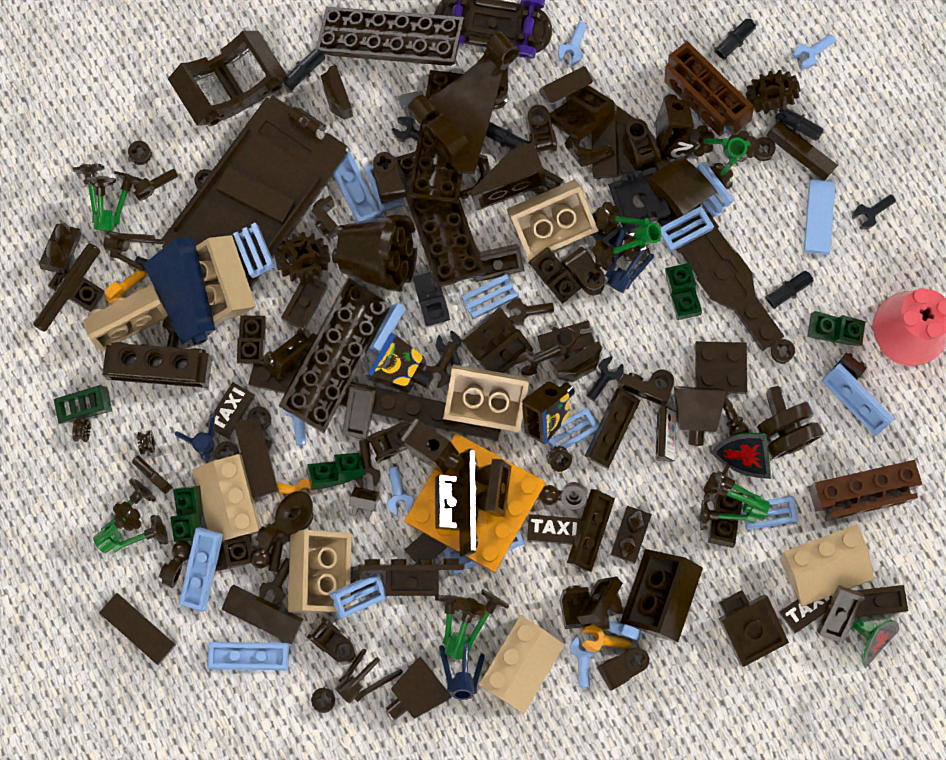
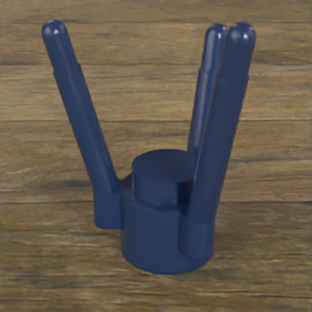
[605,229,654,293]
[174,414,215,460]
[439,641,485,700]

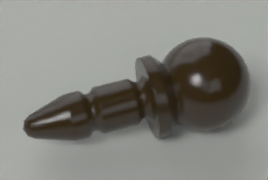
[723,397,750,436]

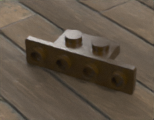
[435,449,478,557]
[358,558,465,596]

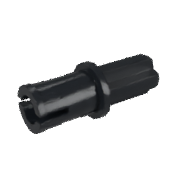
[714,19,756,60]
[283,48,325,91]
[775,108,824,141]
[486,122,530,150]
[765,271,814,309]

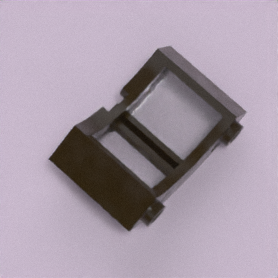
[168,31,288,126]

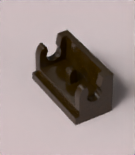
[261,326,316,380]

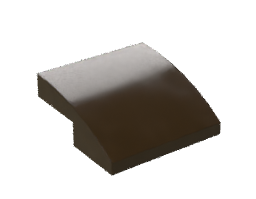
[550,85,615,142]
[646,156,717,218]
[460,308,533,373]

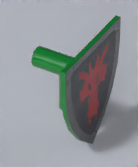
[710,433,772,479]
[853,620,900,668]

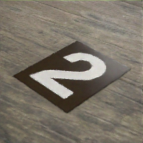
[663,138,699,160]

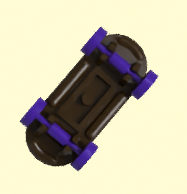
[434,0,552,59]

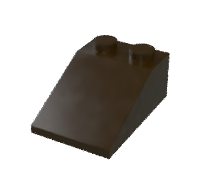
[470,142,546,210]

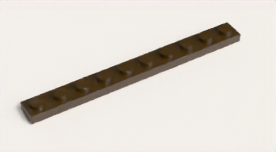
[248,364,501,442]

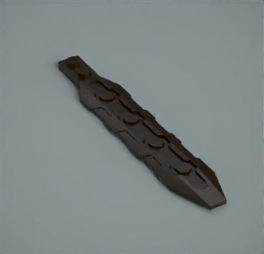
[617,106,784,352]

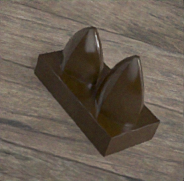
[39,222,81,274]
[475,459,512,517]
[610,505,652,564]
[576,576,623,630]

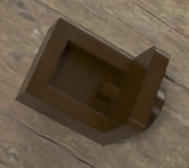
[311,195,338,239]
[559,585,592,629]

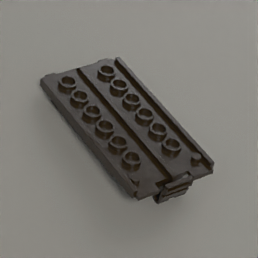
[161,95,348,289]

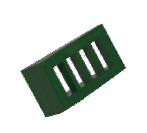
[53,385,112,424]

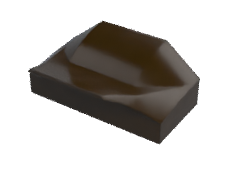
[320,65,353,120]
[553,341,603,382]

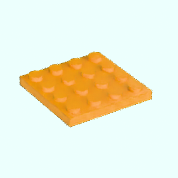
[404,433,546,573]

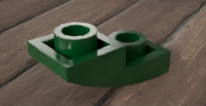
[665,263,702,320]
[807,311,866,346]
[307,452,364,490]
[170,486,202,542]

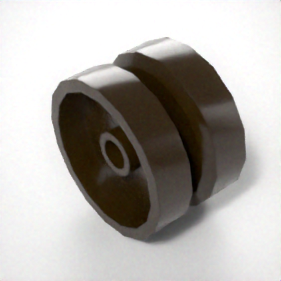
[757,402,825,459]

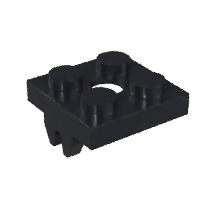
[608,167,672,232]

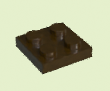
[695,341,748,394]
[718,594,789,667]

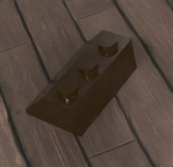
[620,549,703,643]

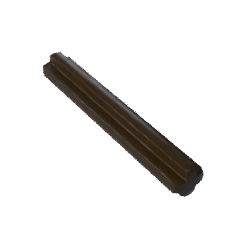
[33,243,100,332]

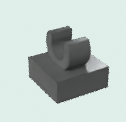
[397,90,424,117]

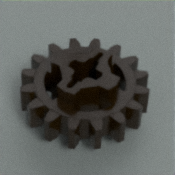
[745,70,801,114]
[275,232,330,283]

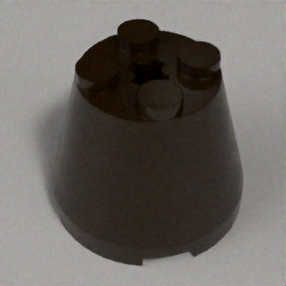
[332,214,417,292]

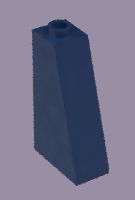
[143,237,216,346]

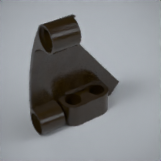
[407,32,520,174]

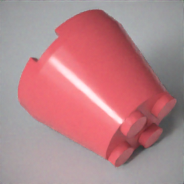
[872,288,946,366]

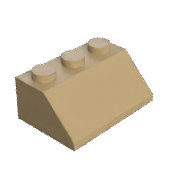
[506,179,598,261]
[196,235,256,325]
[83,285,168,352]
[443,364,529,432]
[192,454,261,542]
[780,524,874,607]
[288,530,352,613]
[479,615,564,714]

